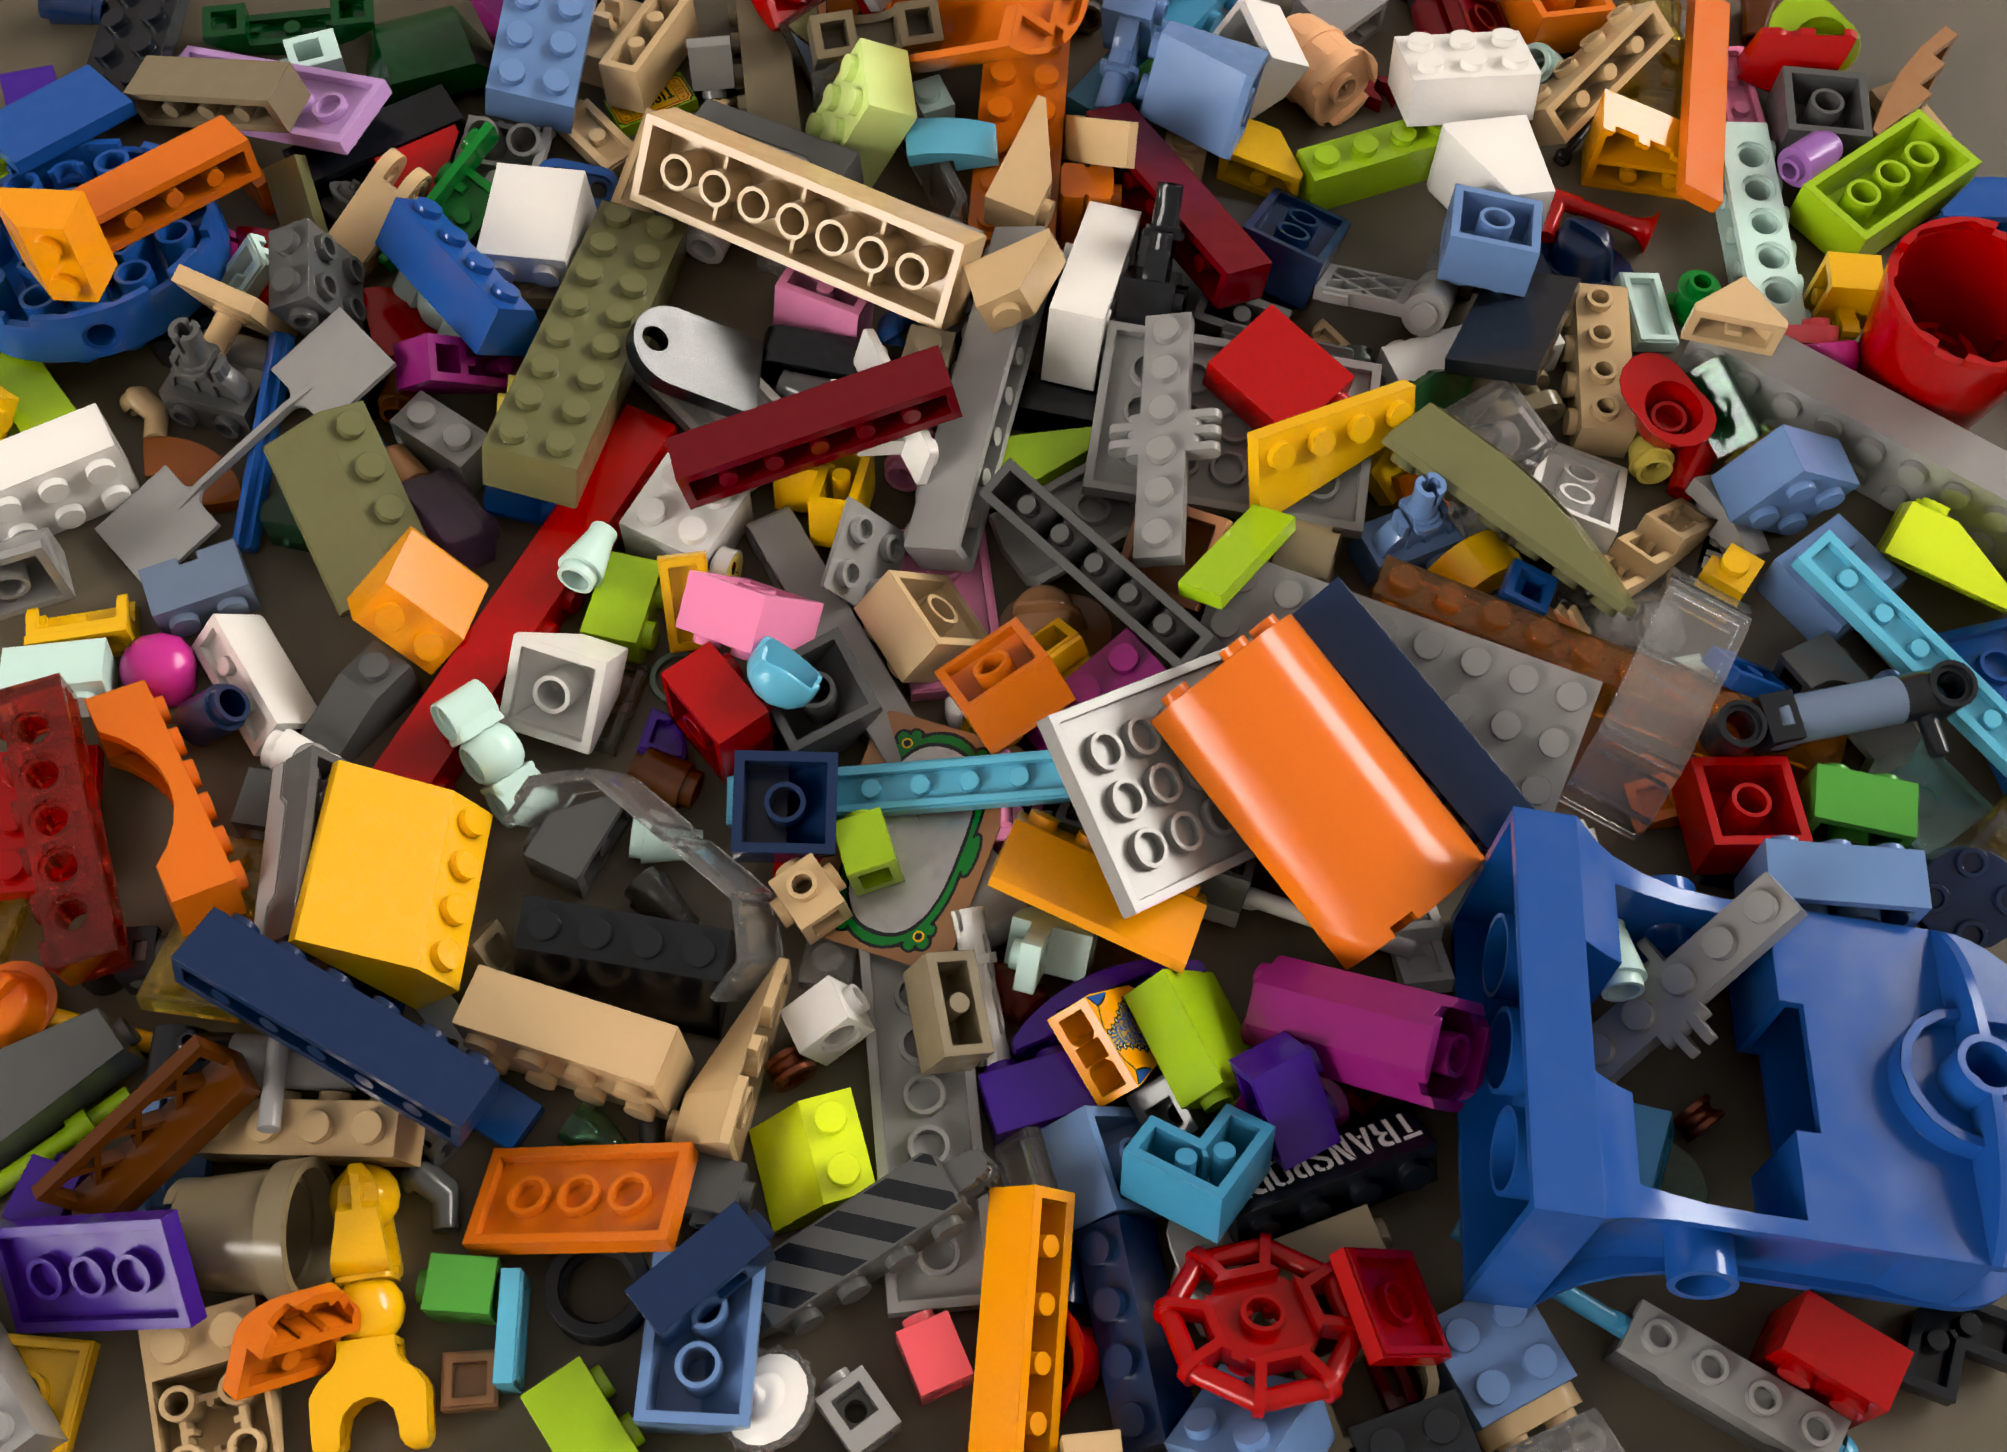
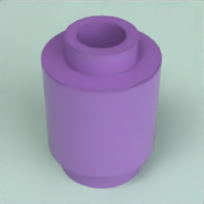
[1777,130,1843,188]

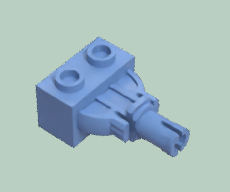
[1094,0,1169,110]
[1347,472,1464,595]

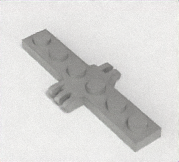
[1108,312,1222,568]
[1592,871,1808,1084]

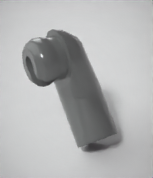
[400,1160,460,1235]

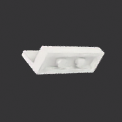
[191,614,317,756]

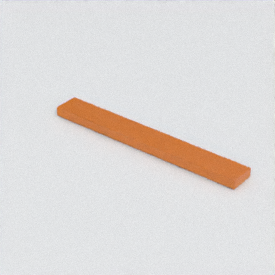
[1676,0,1730,213]

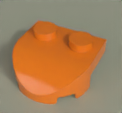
[222,1282,361,1401]

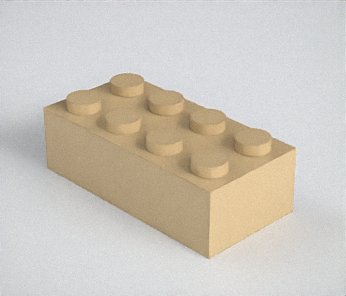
[451,964,696,1122]

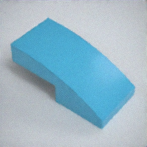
[906,117,999,171]

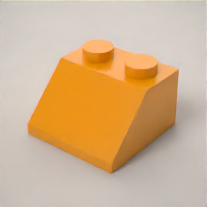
[0,187,118,303]
[347,526,489,675]

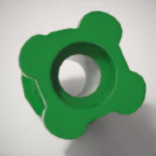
[1666,269,1721,328]

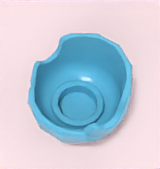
[747,636,822,710]

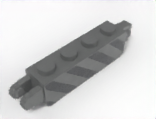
[759,1148,1001,1340]

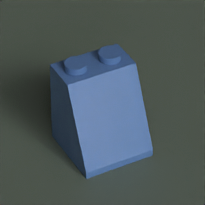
[1137,20,1269,161]

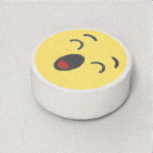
[709,546,743,577]

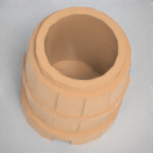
[1285,13,1378,127]

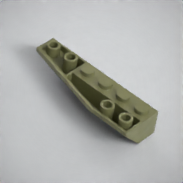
[1381,402,1638,618]

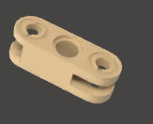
[328,148,433,278]

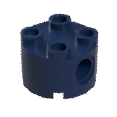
[1917,845,2007,948]

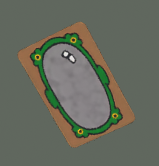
[820,711,1024,966]

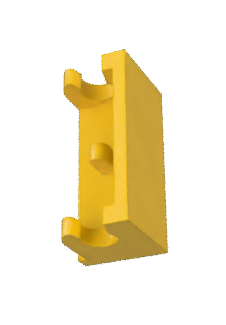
[24,593,141,657]

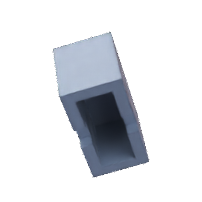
[138,538,262,637]

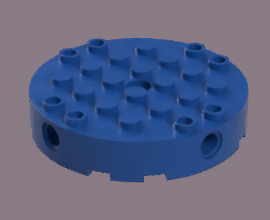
[0,138,231,363]

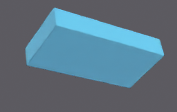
[492,1268,532,1394]

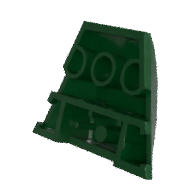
[365,5,494,108]

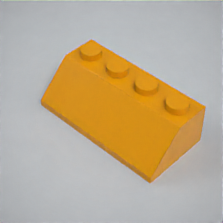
[987,809,1207,974]

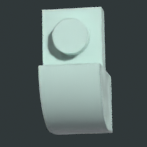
[1004,906,1098,995]

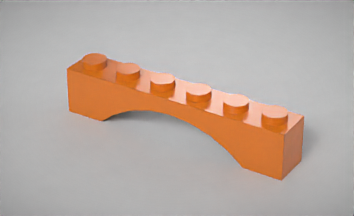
[84,679,250,937]

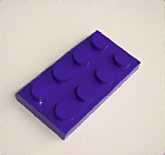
[0,1209,207,1334]

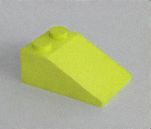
[1876,497,2007,614]

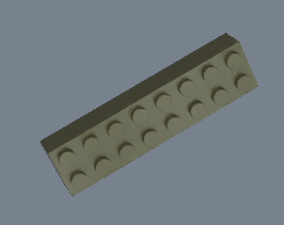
[482,200,688,509]

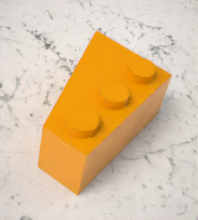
[1580,89,1684,200]

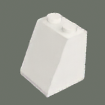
[1426,114,1556,232]
[476,163,597,287]

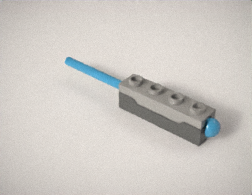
[1449,1219,1859,1452]

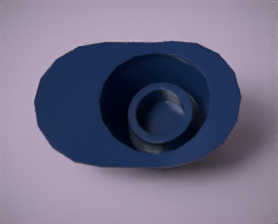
[1540,217,1634,286]

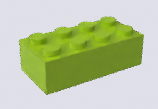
[1789,109,1982,255]

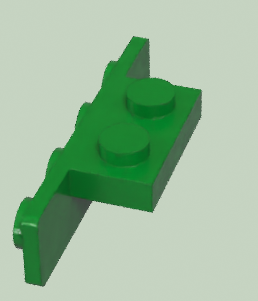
[378,121,499,274]

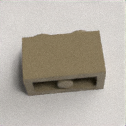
[903,949,994,1075]

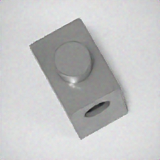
[1291,0,1388,46]

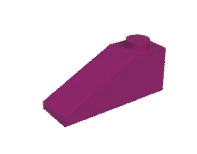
[393,333,525,394]

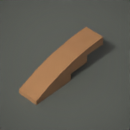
[1872,25,1958,138]

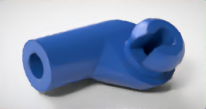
[876,311,916,347]

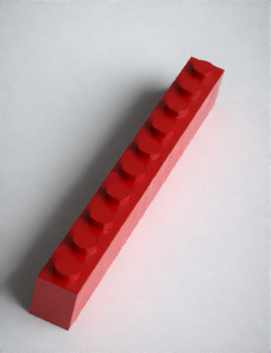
[372,404,677,790]

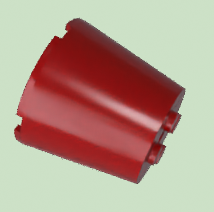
[1856,216,2007,430]

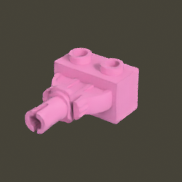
[773,267,874,339]

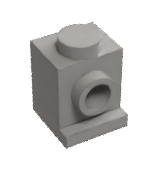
[815,1365,902,1452]

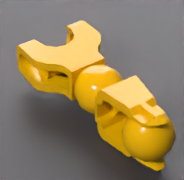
[309,1163,436,1452]

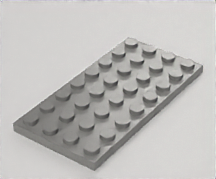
[1200,562,1603,852]

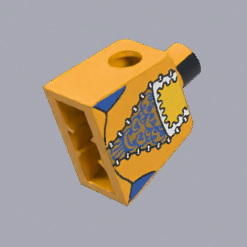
[1047,985,1158,1106]

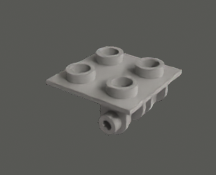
[820,497,905,617]

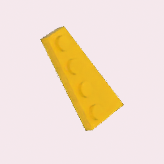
[1247,379,1416,512]

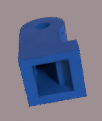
[1480,558,1559,640]

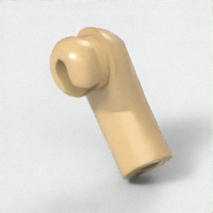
[119,386,169,437]

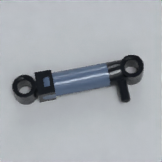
[1699,660,1978,759]

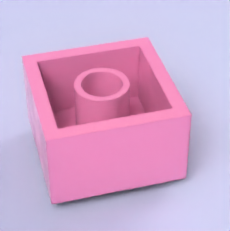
[675,570,824,660]

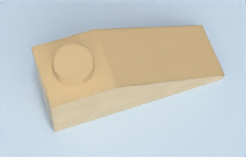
[984,95,1056,227]

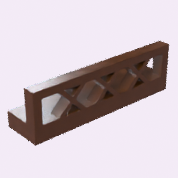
[31,1034,262,1215]

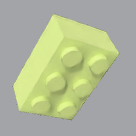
[805,38,917,188]

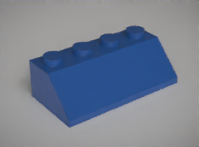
[375,197,540,356]

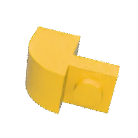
[1418,529,1522,614]

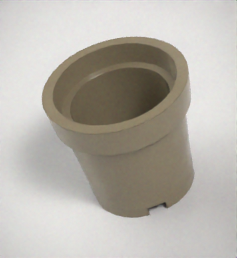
[162,1156,335,1300]

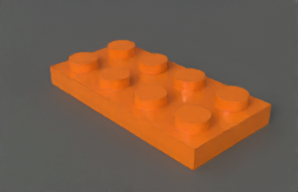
[462,1142,700,1255]

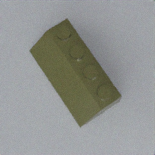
[263,401,427,617]

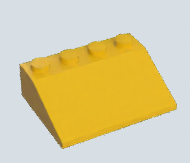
[288,760,493,1010]

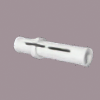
[951,906,1011,1067]

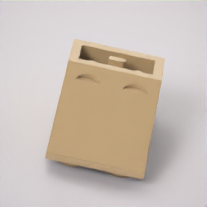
[138,1294,284,1452]

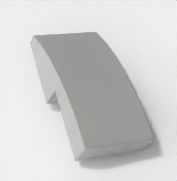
[1685,474,1770,559]

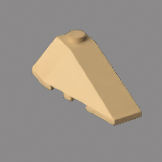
[665,957,792,1162]

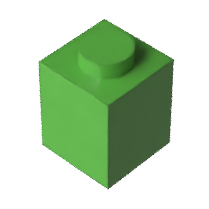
[415,1253,505,1326]

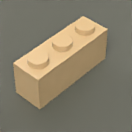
[598,0,700,114]

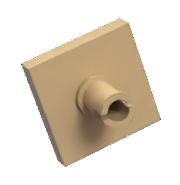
[171,264,298,358]

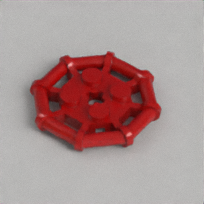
[1153,1232,1362,1419]

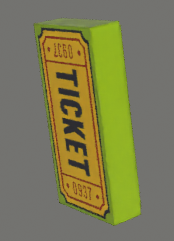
[603,71,699,137]

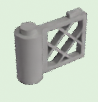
[1313,263,1458,337]

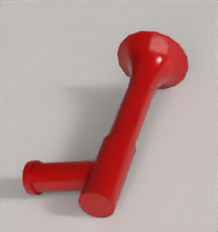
[1541,187,1661,254]

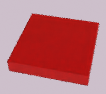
[1328,1247,1452,1366]

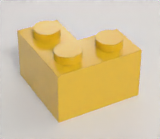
[773,453,875,547]

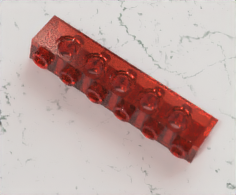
[0,673,134,987]

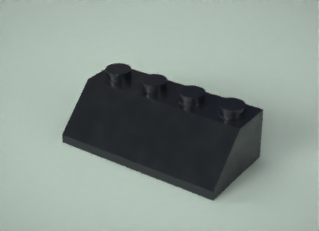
[513,895,740,1038]

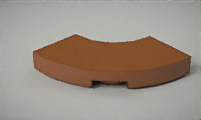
[143,436,242,514]

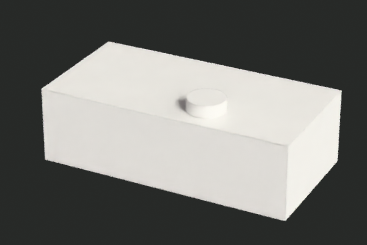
[1041,201,1142,391]

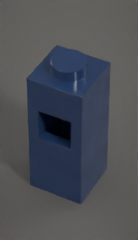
[624,1201,776,1347]

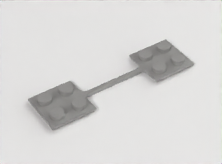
[95,307,397,583]

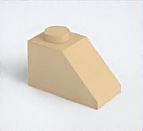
[964,228,1066,334]

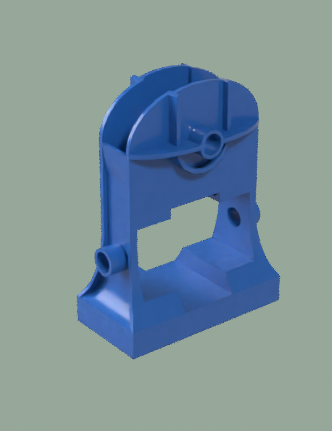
[1451,806,2007,1312]

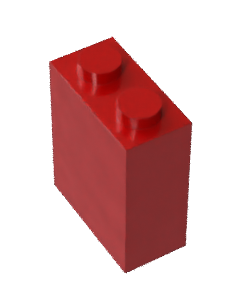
[1202,304,1355,430]

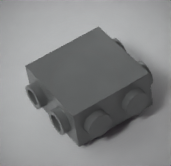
[268,218,367,337]

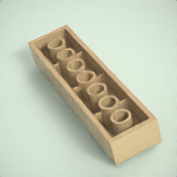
[630,107,987,330]

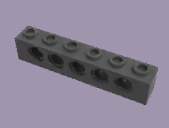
[978,458,1226,667]

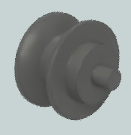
[320,179,361,225]

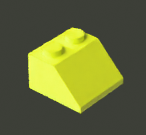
[749,1087,875,1235]

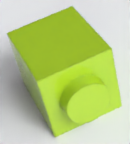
[836,807,905,897]

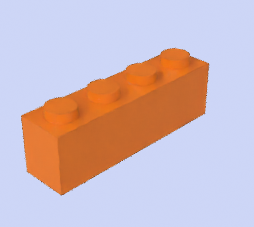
[72,115,262,253]

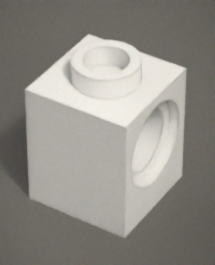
[779,975,875,1066]

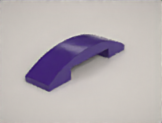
[1010,959,1206,1063]

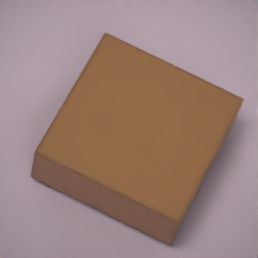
[440,1349,502,1414]

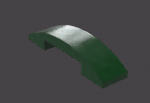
[202,0,375,55]

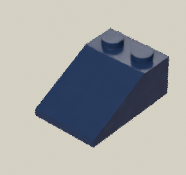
[1242,186,1352,310]

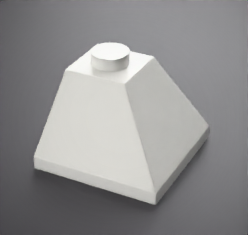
[498,632,629,755]

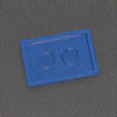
[0,64,138,176]

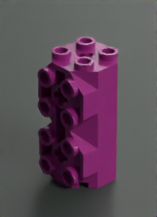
[1240,955,1492,1113]

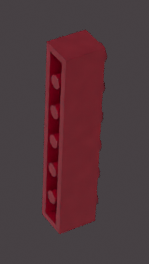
[1085,102,1273,309]
[665,345,963,510]

